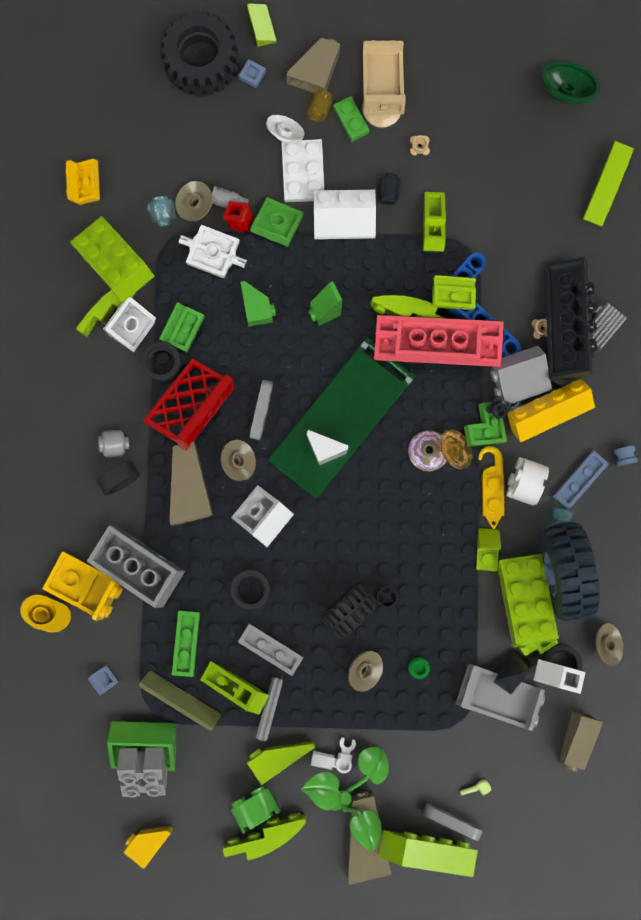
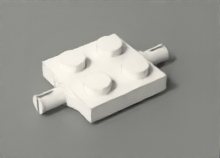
[179,225,247,279]

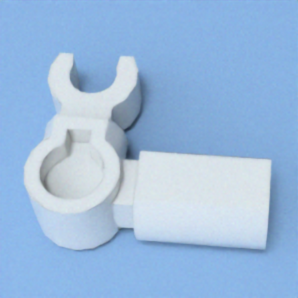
[311,737,356,773]

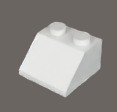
[231,485,294,547]

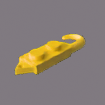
[478,446,504,529]

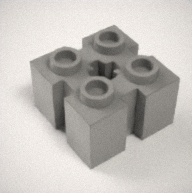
[117,747,168,798]

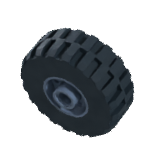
[538,521,600,622]

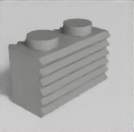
[592,303,627,352]

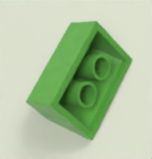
[107,721,177,771]

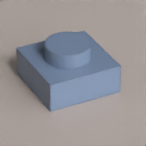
[239,59,266,89]
[88,665,119,696]

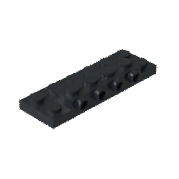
[544,257,598,381]

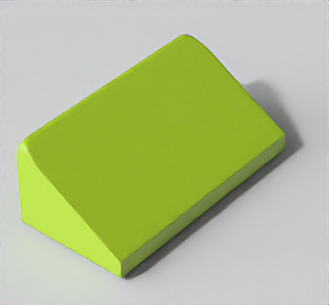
[247,3,277,47]

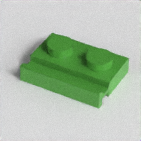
[159,302,205,353]

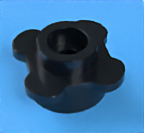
[486,396,511,419]

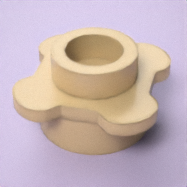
[410,135,430,156]
[531,318,547,339]

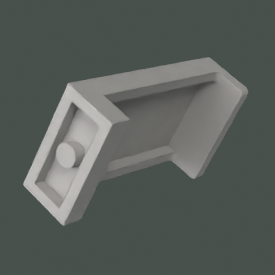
[455,664,545,731]

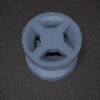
[614,446,638,466]

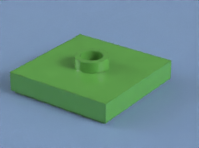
[250,197,304,247]

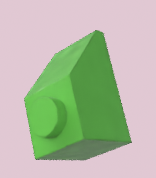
[241,281,276,327]

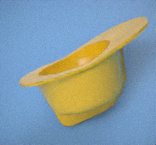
[20,595,71,633]

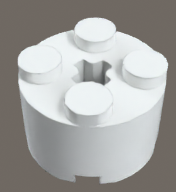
[506,457,549,506]

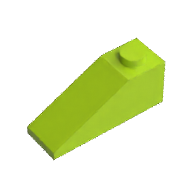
[200,661,270,714]
[247,741,315,785]

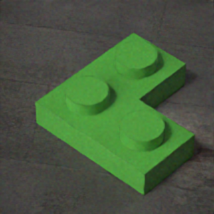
[464,402,507,447]

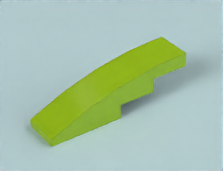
[583,141,634,226]
[76,290,136,337]

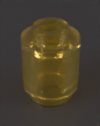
[307,90,333,122]

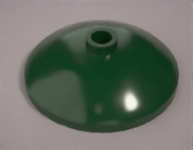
[541,61,600,105]

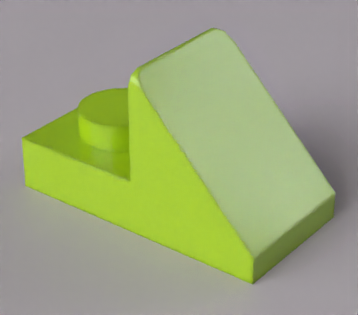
[476,528,501,571]

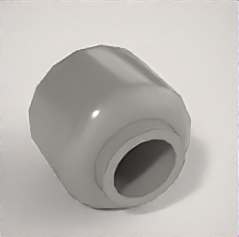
[98,430,129,457]

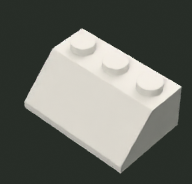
[314,190,376,239]

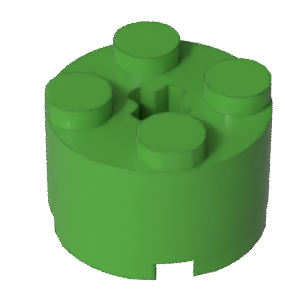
[231,786,280,833]

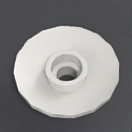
[266,115,304,143]

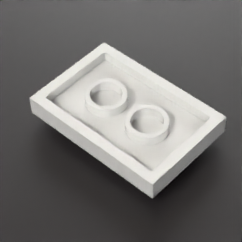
[282,139,324,202]

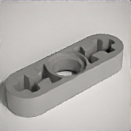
[250,380,273,440]
[422,803,483,841]

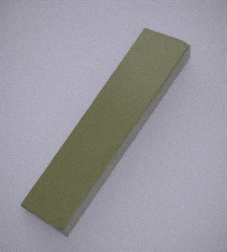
[139,671,221,731]

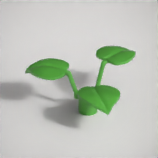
[301,747,389,852]

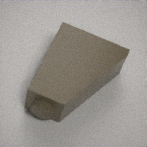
[286,38,340,96]
[559,711,603,772]

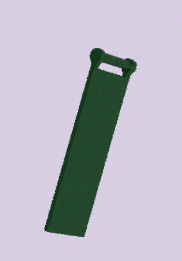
[269,336,417,499]

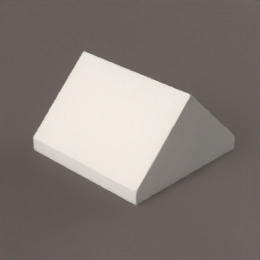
[103,297,156,352]
[307,430,348,465]

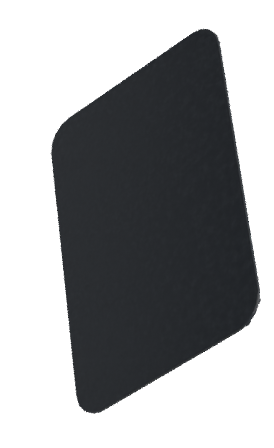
[140,231,481,731]

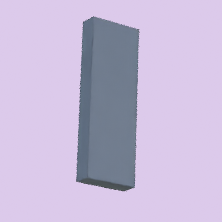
[552,450,609,510]

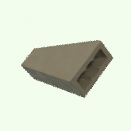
[170,442,214,526]
[348,791,392,885]

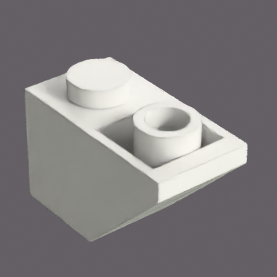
[533,659,586,694]

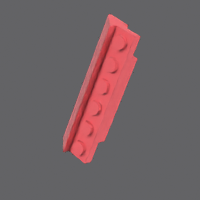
[374,315,504,367]

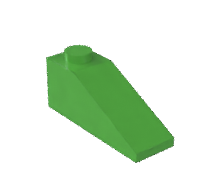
[308,281,342,326]

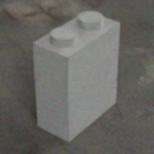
[490,346,552,404]

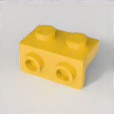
[65,159,100,205]

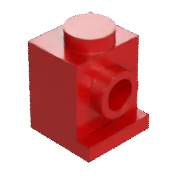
[223,201,254,233]

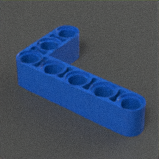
[446,252,521,358]

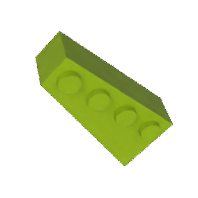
[378,830,478,877]

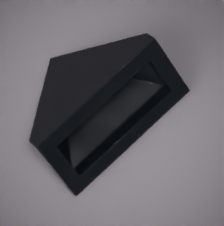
[493,649,531,695]

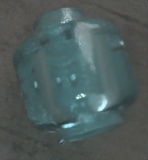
[147,196,176,226]

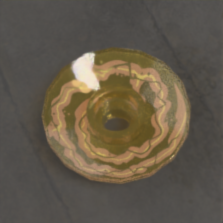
[440,429,473,469]

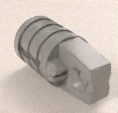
[212,186,248,208]

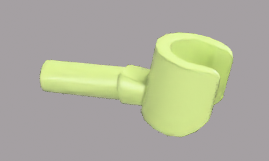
[460,779,491,795]

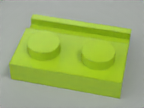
[432,275,476,310]

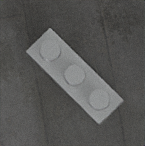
[238,623,303,676]

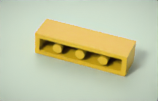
[507,379,595,442]

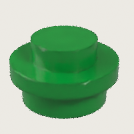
[408,657,430,679]

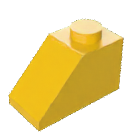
[124,826,173,869]

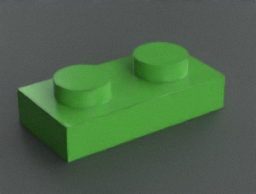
[333,96,370,142]

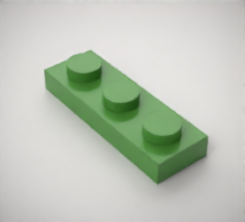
[172,611,200,677]

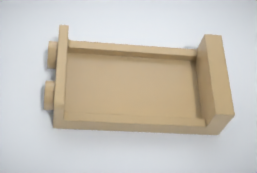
[363,40,406,114]

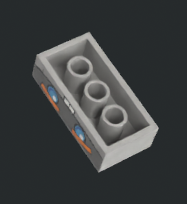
[87,525,185,608]

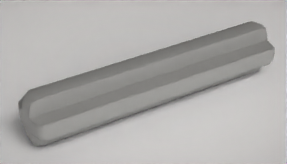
[256,677,283,741]

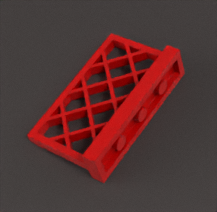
[143,359,234,451]

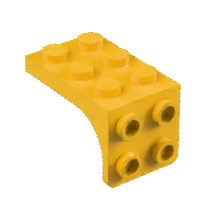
[42,551,123,621]

